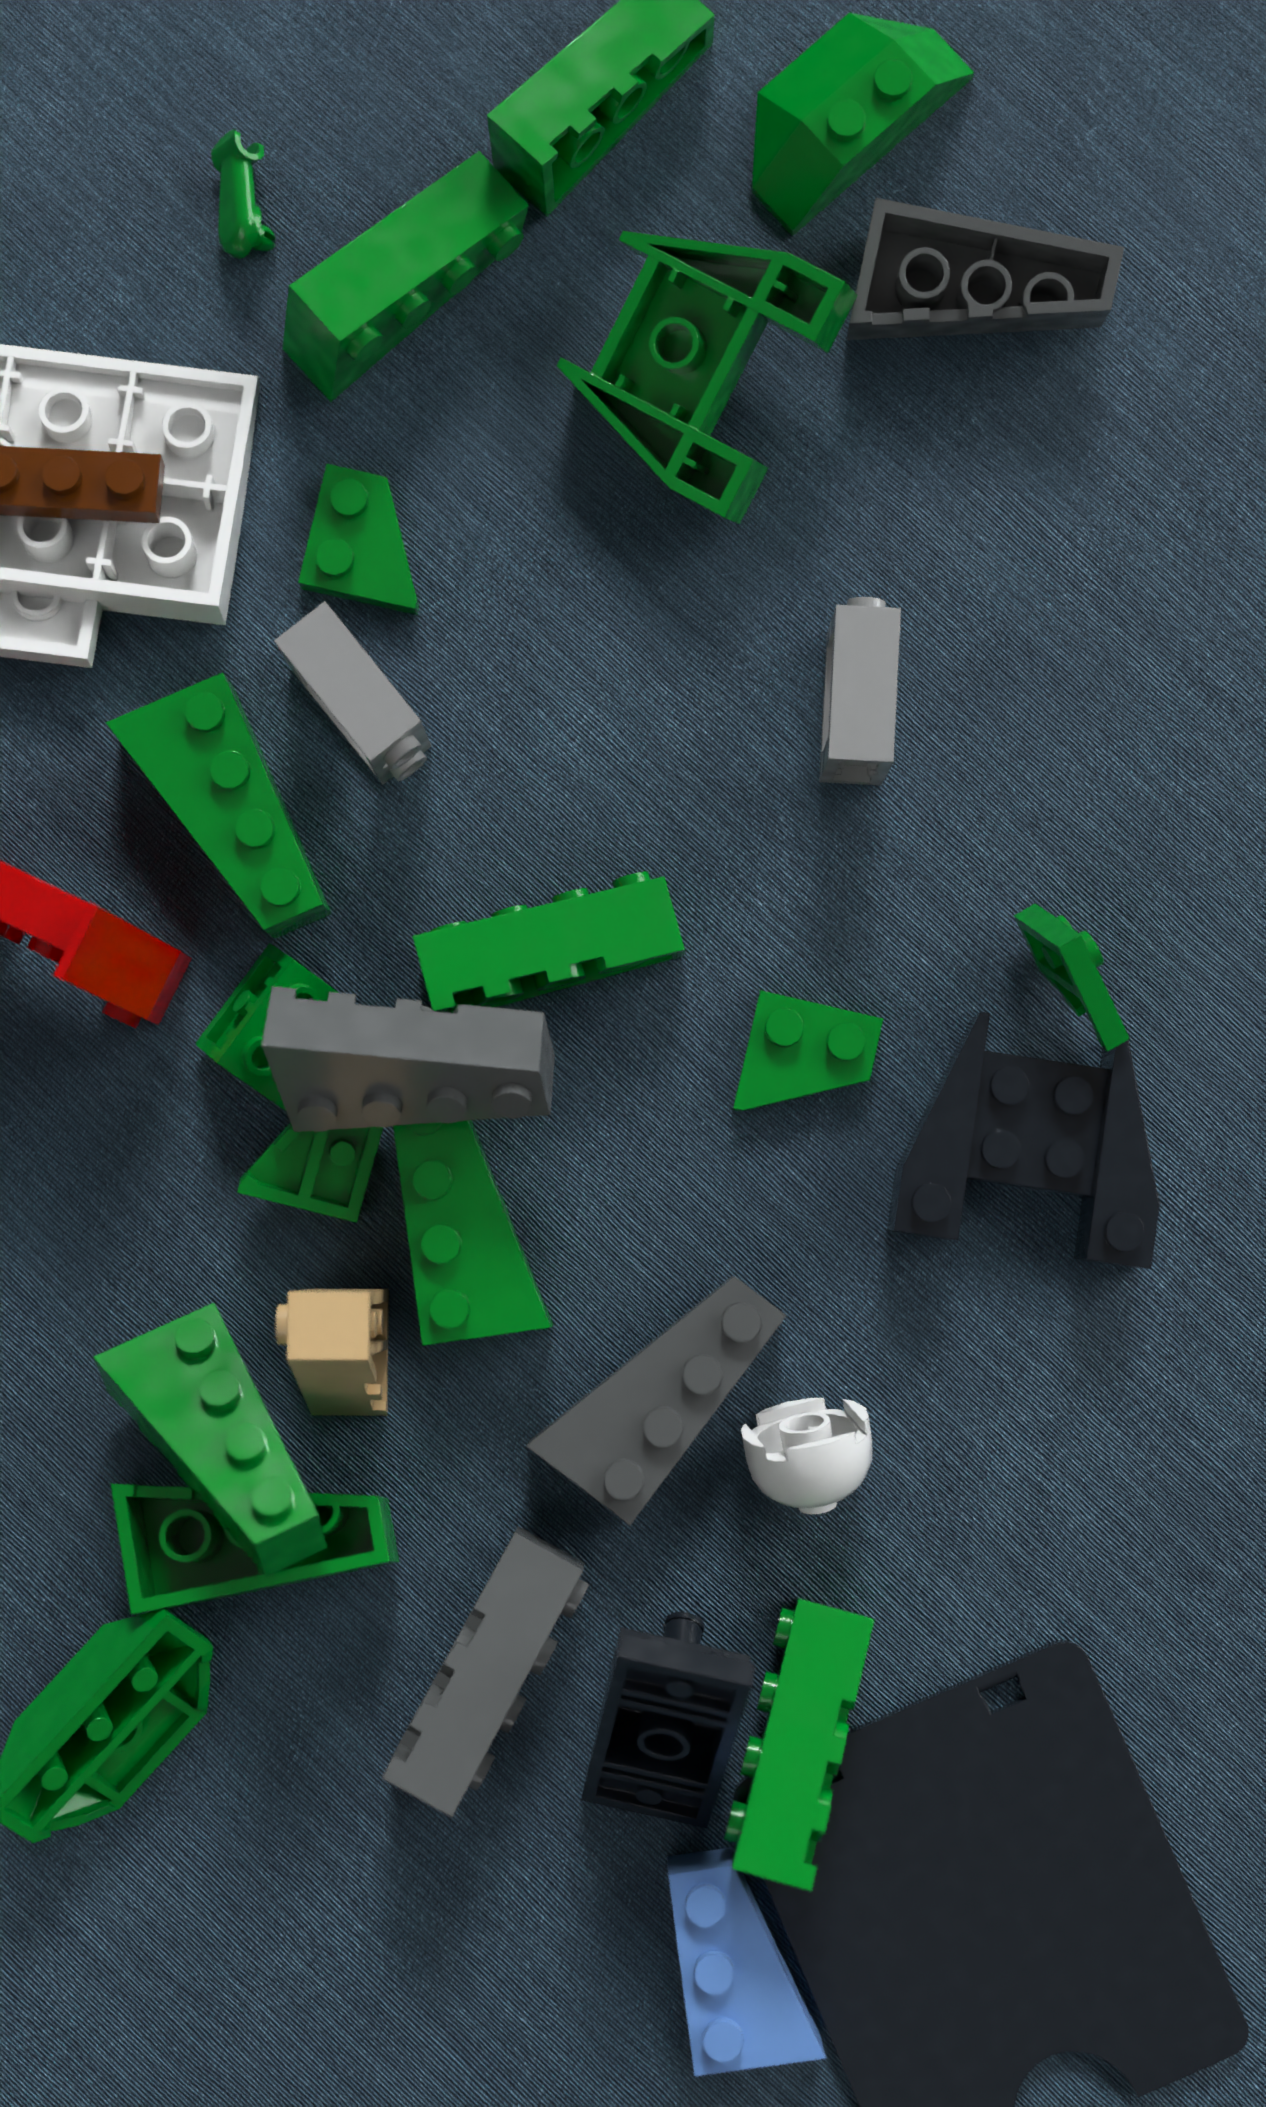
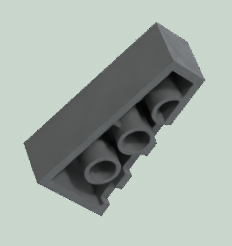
[846,198,1125,340]
[262,986,555,1132]
[526,1276,787,1525]
[382,1526,589,1817]

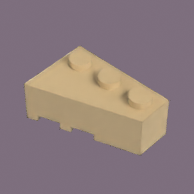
[276,1288,389,1416]

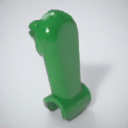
[211,130,276,259]

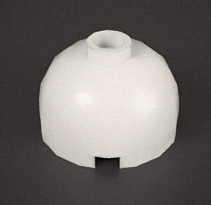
[741,1398,872,1514]

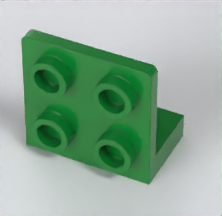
[195,943,339,1111]

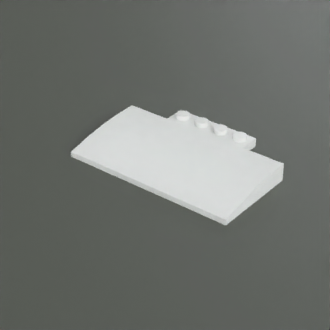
[0,344,260,668]

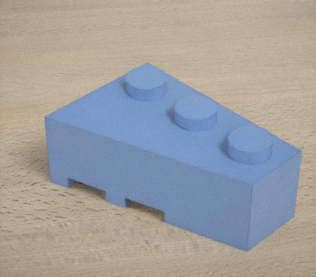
[667,1848,826,2076]

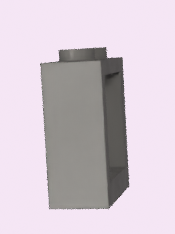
[819,597,901,785]
[274,601,431,784]

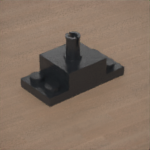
[581,1612,756,1828]

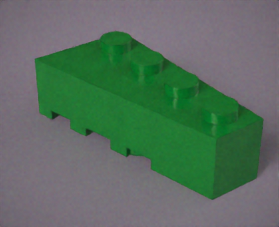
[487,0,715,216]
[282,151,529,402]
[106,672,332,939]
[413,871,685,1013]
[393,1120,553,1346]
[93,1303,327,1577]
[111,1484,400,1614]
[724,1597,874,1891]

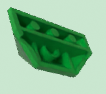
[752,13,974,236]
[0,1608,213,1844]

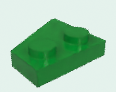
[298,464,419,615]
[1014,904,1130,1052]
[732,990,883,1112]
[237,1123,383,1223]

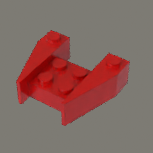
[0,861,192,1029]

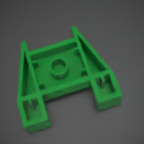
[557,231,858,524]

